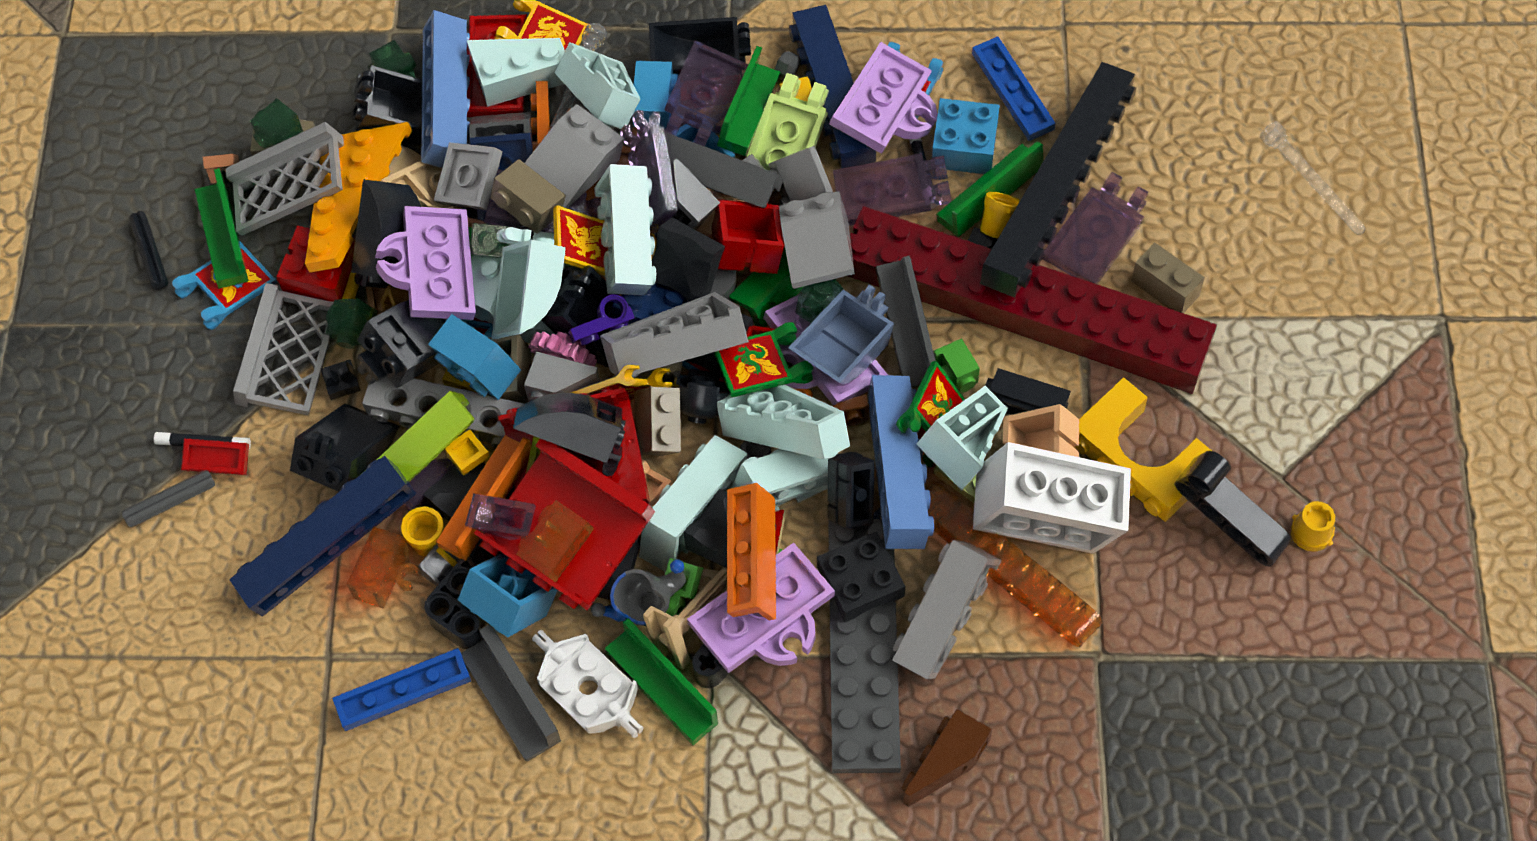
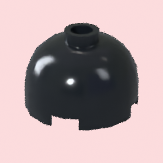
[671,369,730,424]

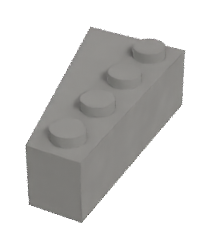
[600,292,749,378]
[892,540,1002,679]

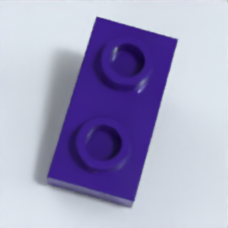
[568,294,635,346]

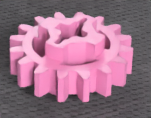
[528,332,597,367]

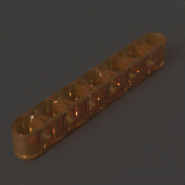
[925,481,1103,647]

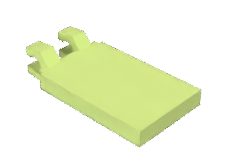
[747,73,829,192]

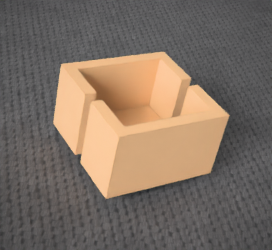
[1003,404,1079,457]

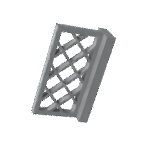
[226,122,344,236]
[233,283,339,416]

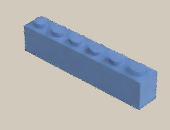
[421,10,470,168]
[867,375,934,549]

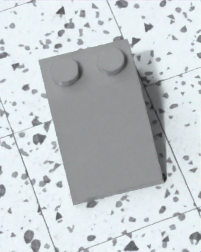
[525,104,624,208]
[779,191,855,289]

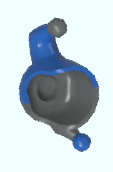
[591,559,686,626]

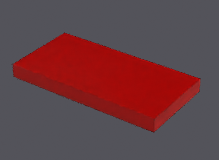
[467,14,527,118]

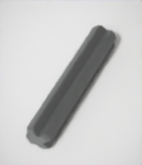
[122,470,215,527]

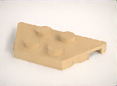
[381,161,463,209]

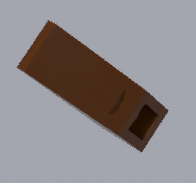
[901,709,992,807]

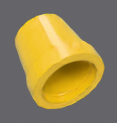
[980,192,1020,239]
[1291,501,1335,552]
[401,506,444,556]

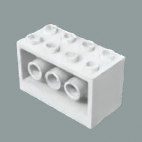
[973,442,1131,554]

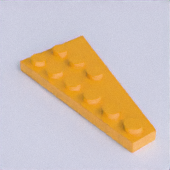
[305,122,412,273]

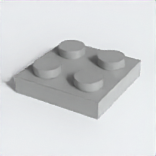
[434,142,503,210]

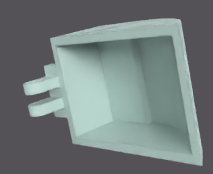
[491,227,566,340]

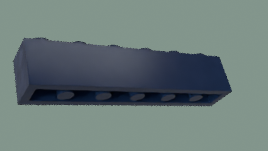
[789,5,876,171]
[229,456,417,617]

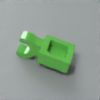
[665,558,704,616]

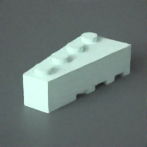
[595,164,656,295]
[717,385,850,459]
[639,435,747,572]

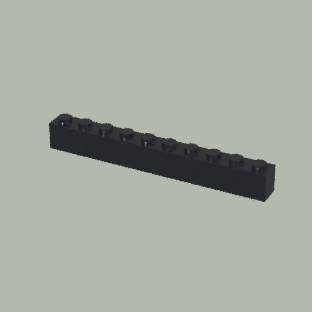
[980,62,1136,298]

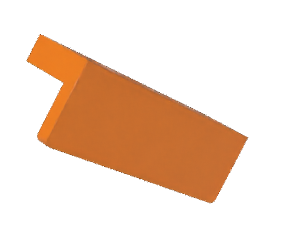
[436,435,532,561]
[727,483,776,621]

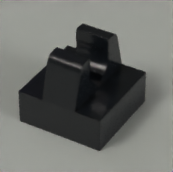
[321,359,361,400]

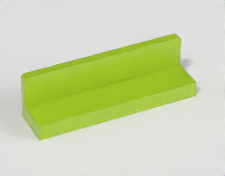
[364,391,475,482]

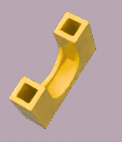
[1074,377,1212,522]

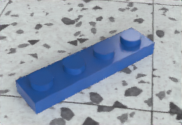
[972,36,1056,141]
[332,648,472,731]

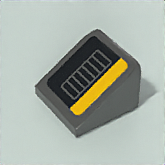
[418,544,459,586]

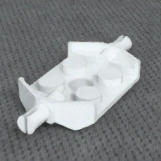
[532,630,644,738]

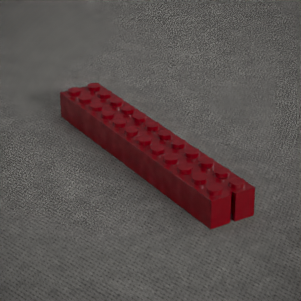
[848,206,1217,394]

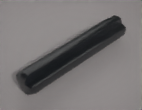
[129,211,169,290]

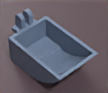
[788,285,894,385]

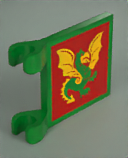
[714,322,813,398]
[896,361,965,468]

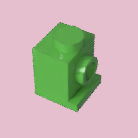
[934,338,980,393]

